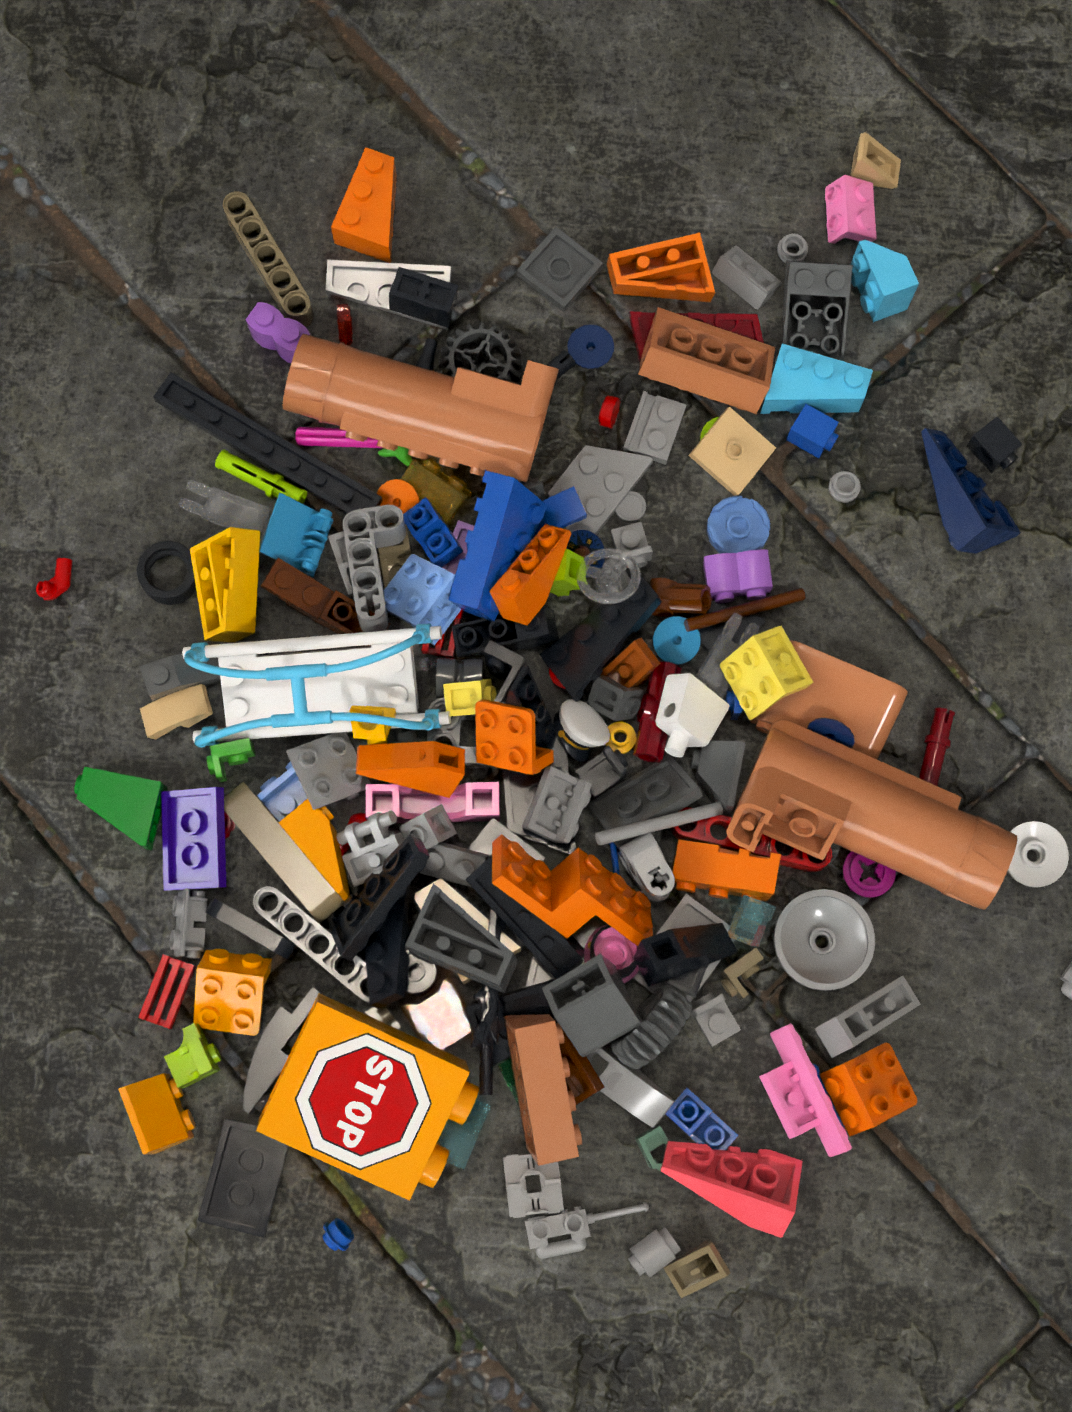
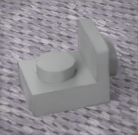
[610,522,653,570]
[399,804,457,850]
[691,992,741,1047]

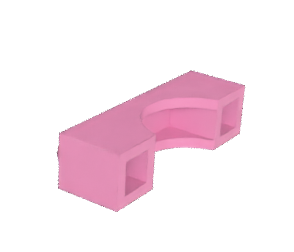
[366,782,500,823]

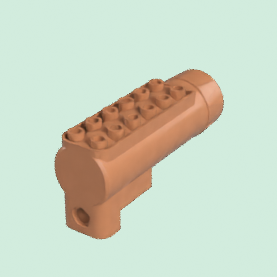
[283,333,559,482]
[727,720,1017,910]

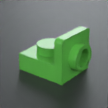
[207,738,256,782]

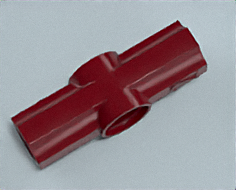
[633,661,682,762]

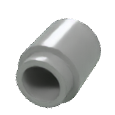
[628,1227,681,1278]

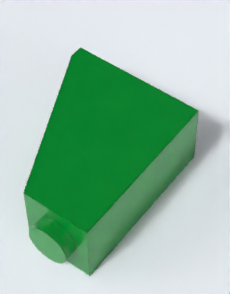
[74,767,167,851]

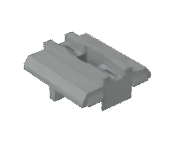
[503,1154,564,1218]

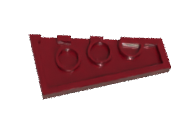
[628,311,764,363]

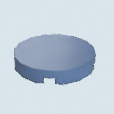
[707,496,770,554]

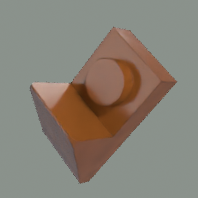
[601,637,661,688]

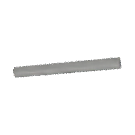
[595,802,723,846]

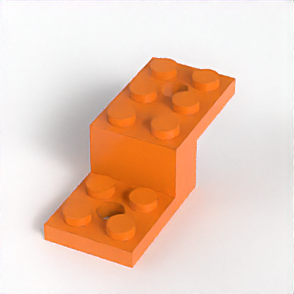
[492,834,653,946]

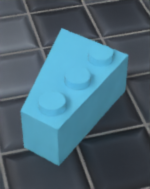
[760,344,873,414]

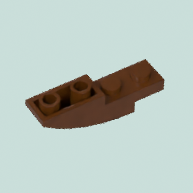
[260,558,391,647]

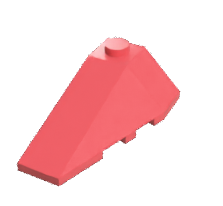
[661,1141,803,1238]

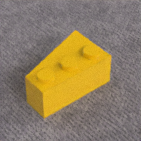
[190,527,260,643]

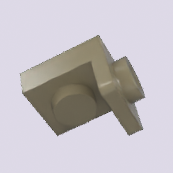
[720,948,764,1000]

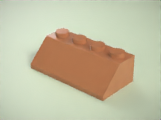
[638,307,775,414]
[503,1014,582,1166]

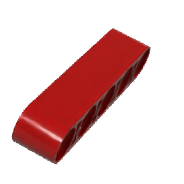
[671,807,832,872]

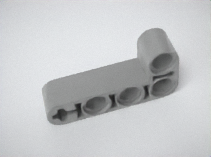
[343,505,406,632]

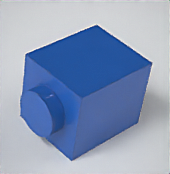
[787,404,839,458]

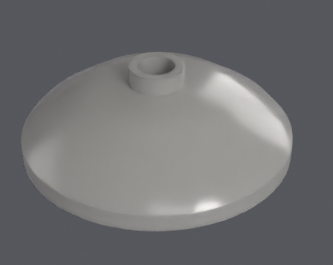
[774,889,875,991]

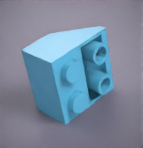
[851,239,919,322]

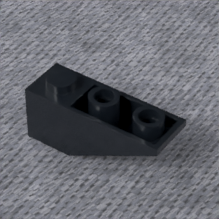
[452,605,559,658]
[505,665,556,748]
[634,923,738,987]

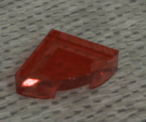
[337,304,353,346]

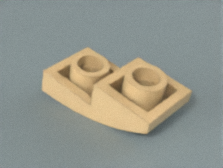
[140,684,213,740]

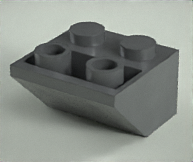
[542,954,642,1057]

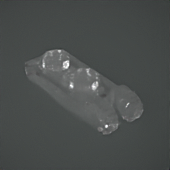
[179,480,272,540]
[695,613,759,698]

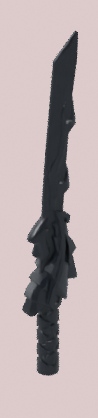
[470,908,507,1095]

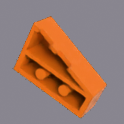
[331,147,397,263]
[606,233,715,302]
[671,840,781,905]

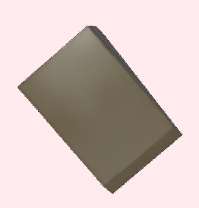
[664,1239,731,1298]

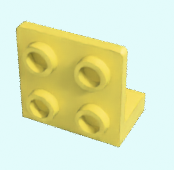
[719,626,814,720]

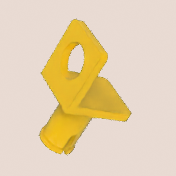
[350,705,396,745]

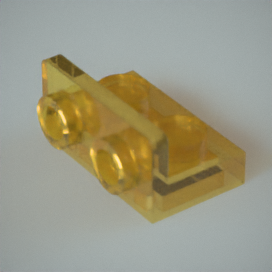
[401,458,472,526]

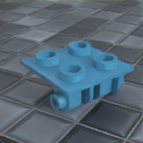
[259,493,334,577]

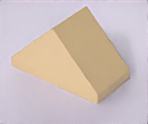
[851,132,901,189]

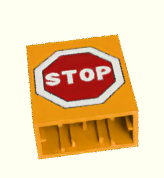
[256,993,479,1201]

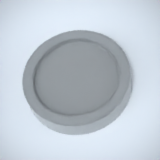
[615,491,646,522]

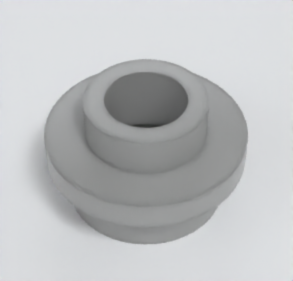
[777,234,808,263]

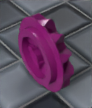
[842,851,896,897]

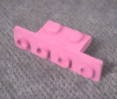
[759,1023,852,1157]

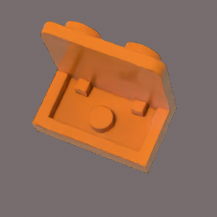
[475,699,554,775]
[819,1043,917,1136]

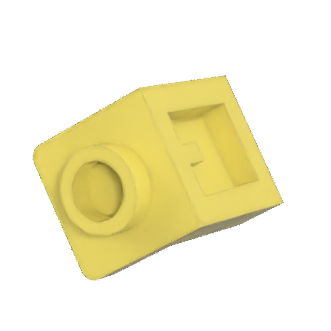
[443,679,497,716]

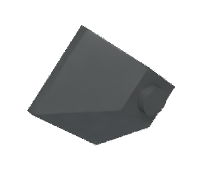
[691,741,746,816]

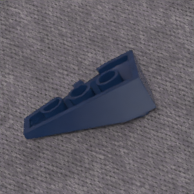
[921,428,1021,554]

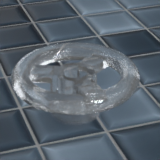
[576,548,641,604]

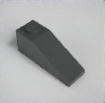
[139,653,221,701]

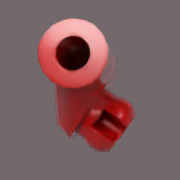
[36,558,72,601]

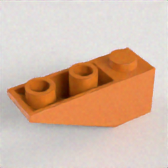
[489,524,571,626]
[356,741,465,798]

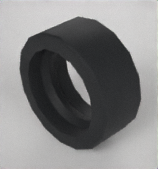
[136,540,196,605]

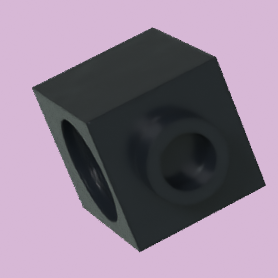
[967,417,1022,474]

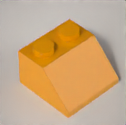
[118,1073,196,1155]

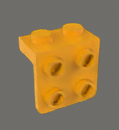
[193,949,272,1036]

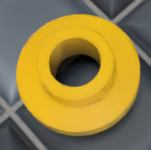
[605,722,636,754]

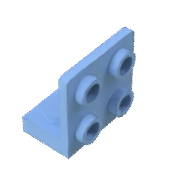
[384,554,461,646]

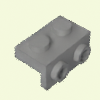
[522,766,592,843]

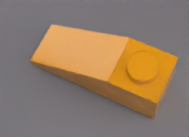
[279,799,350,901]

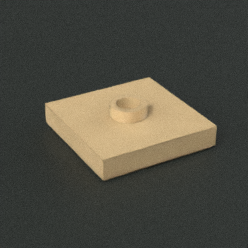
[688,407,776,496]

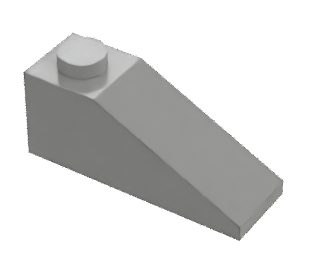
[814,975,921,1058]

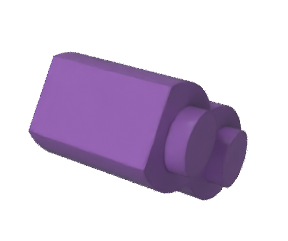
[246,302,310,364]
[703,549,773,603]

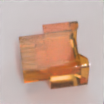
[401,977,473,1050]

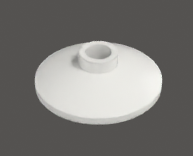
[1007,821,1069,887]

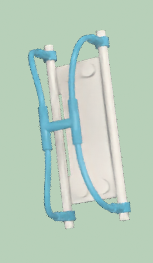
[182,623,451,748]

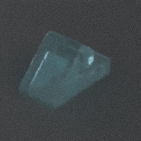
[727,895,776,947]
[438,1099,492,1170]

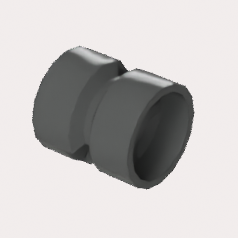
[436,658,483,699]

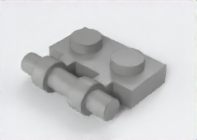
[336,811,404,887]

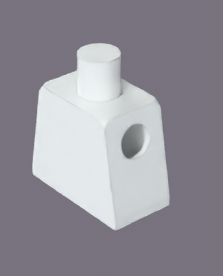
[655,673,730,757]

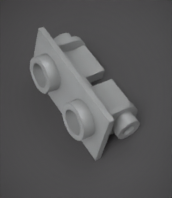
[169,889,208,959]

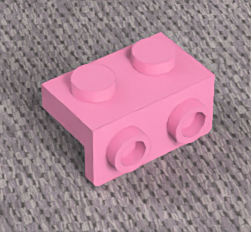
[825,175,876,244]

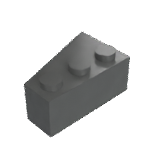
[405,883,518,993]

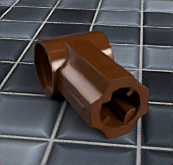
[650,578,712,617]

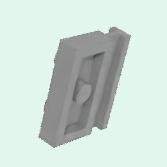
[623,391,686,465]

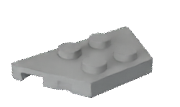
[548,445,653,535]

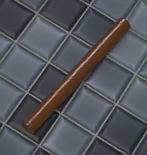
[684,588,805,632]

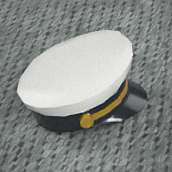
[553,699,610,762]

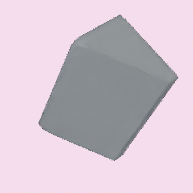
[712,245,782,310]

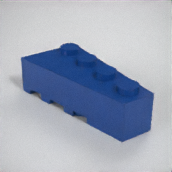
[448,470,548,621]

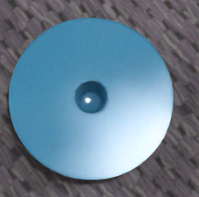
[653,616,701,664]

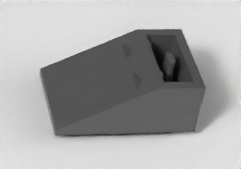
[782,260,853,361]

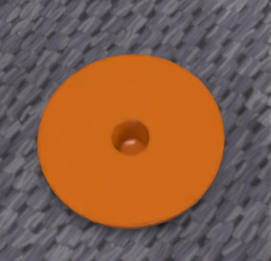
[376,479,420,524]

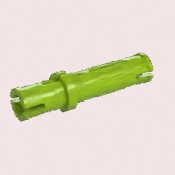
[215,449,307,504]

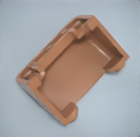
[750,640,908,760]

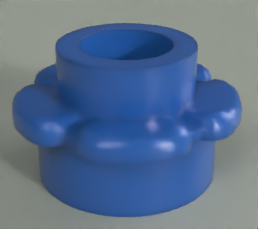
[323,1218,354,1251]

